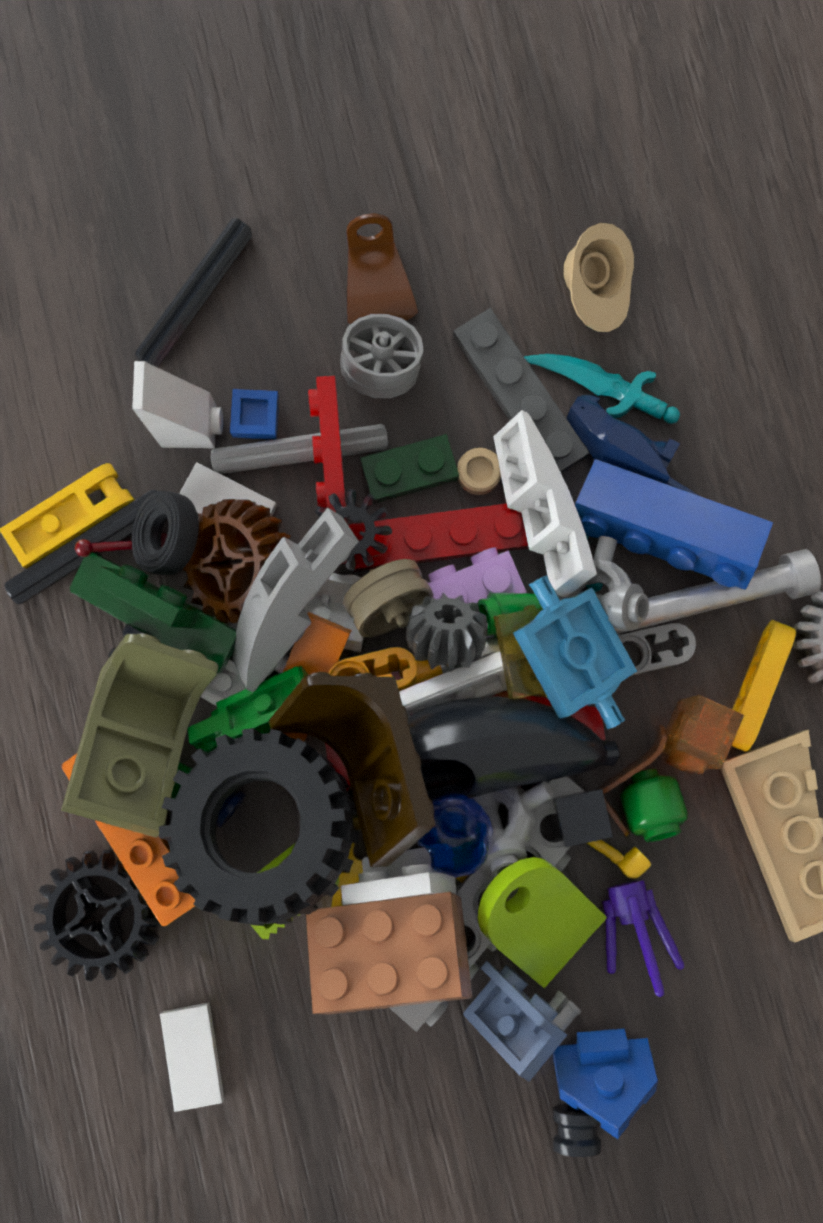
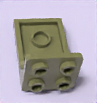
[61,634,219,838]

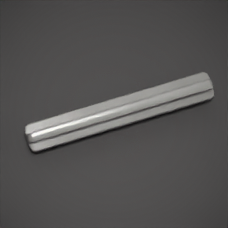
[211,424,388,474]

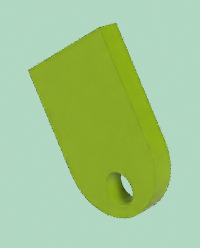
[478,857,607,988]

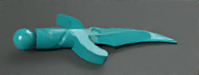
[524,354,680,424]

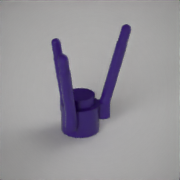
[602,880,685,997]

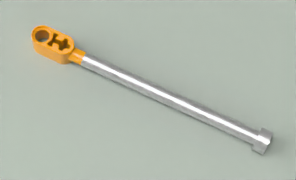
[329,549,821,691]

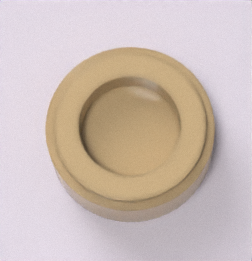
[457,448,501,495]

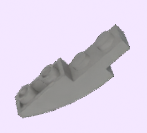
[233,508,359,692]

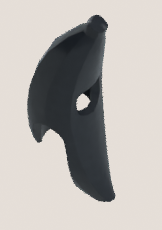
[347,697,620,830]

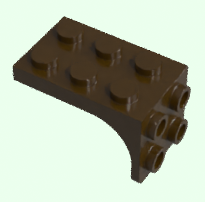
[269,672,436,868]

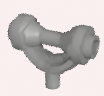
[557,536,649,631]
[461,781,554,878]

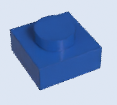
[230,389,280,439]

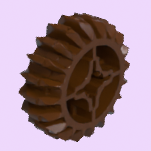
[181,499,291,624]

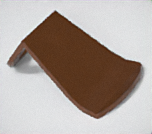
[346,213,418,325]
[596,725,667,837]

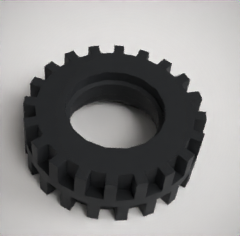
[159,728,359,926]

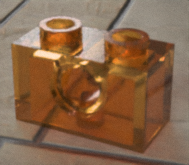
[662,695,744,774]

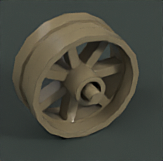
[342,559,434,637]

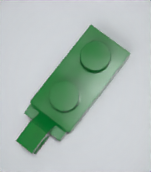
[187,666,308,753]

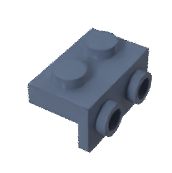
[463,961,567,1082]

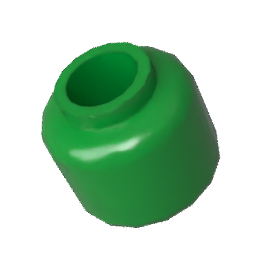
[620,769,688,842]

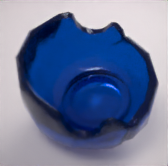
[418,794,493,878]

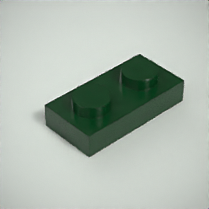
[360,434,459,504]

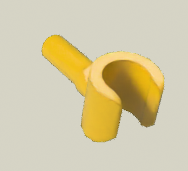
[586,840,651,879]

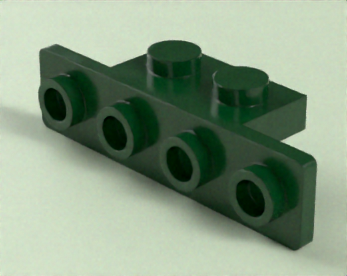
[70,552,236,674]

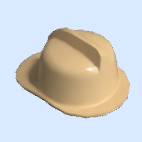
[563,223,634,332]

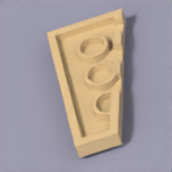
[718,730,823,942]

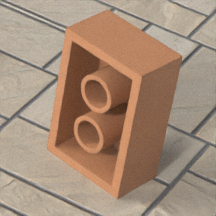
[306,892,472,1014]

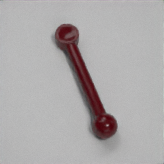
[75,533,167,557]

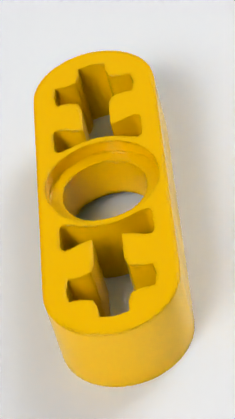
[723,620,796,752]

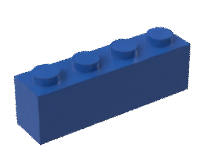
[575,459,773,590]

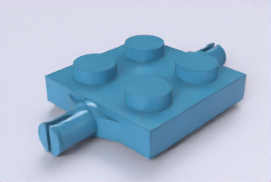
[513,575,637,729]

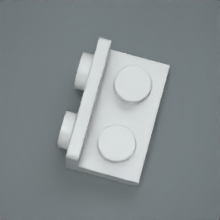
[341,845,457,906]

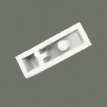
[132,361,223,448]

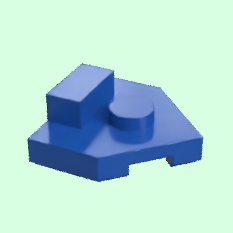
[553,1028,658,1139]

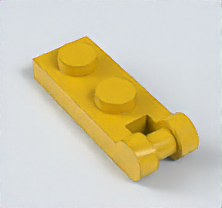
[0,463,134,569]

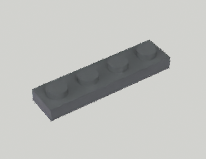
[453,308,589,473]

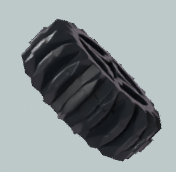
[33,849,161,981]

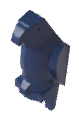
[566,395,700,496]

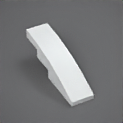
[493,410,597,598]

